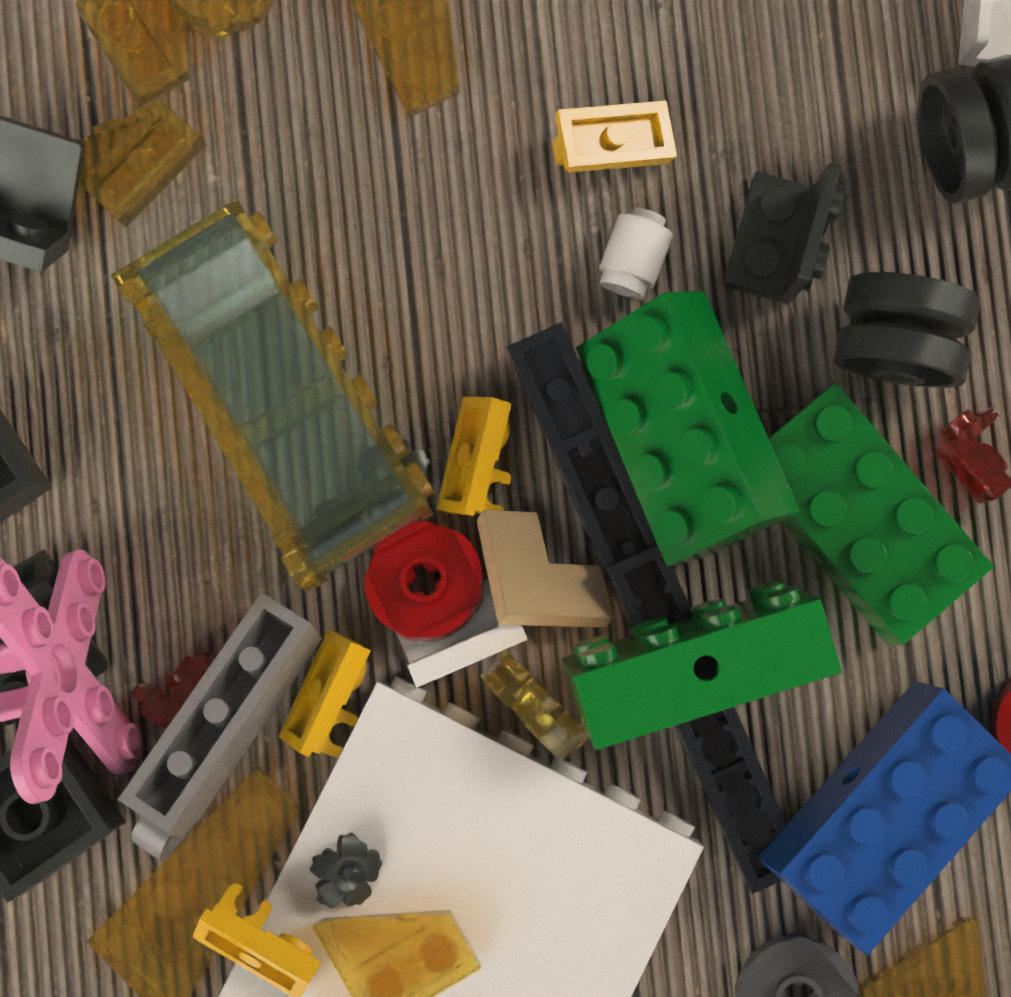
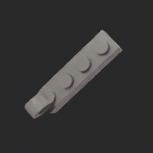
[118,592,322,862]

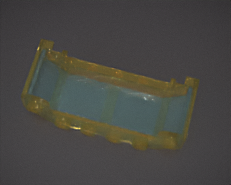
[111,198,435,593]

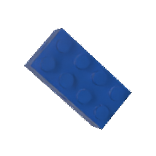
[758,681,1011,956]

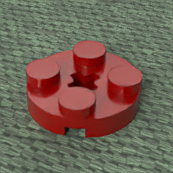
[364,521,485,642]

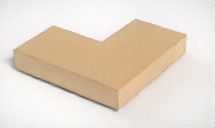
[476,510,614,627]

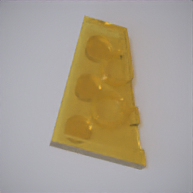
[349,0,460,118]

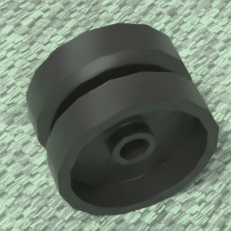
[918,55,1011,204]
[833,272,981,388]

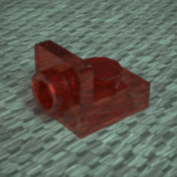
[933,407,1011,504]
[130,651,217,729]

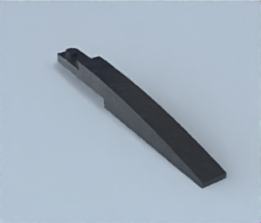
[505,322,787,894]

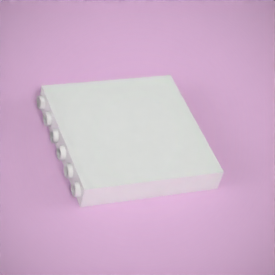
[219,675,704,997]

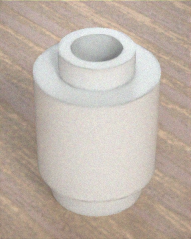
[599,207,673,300]

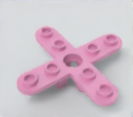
[0,549,143,804]

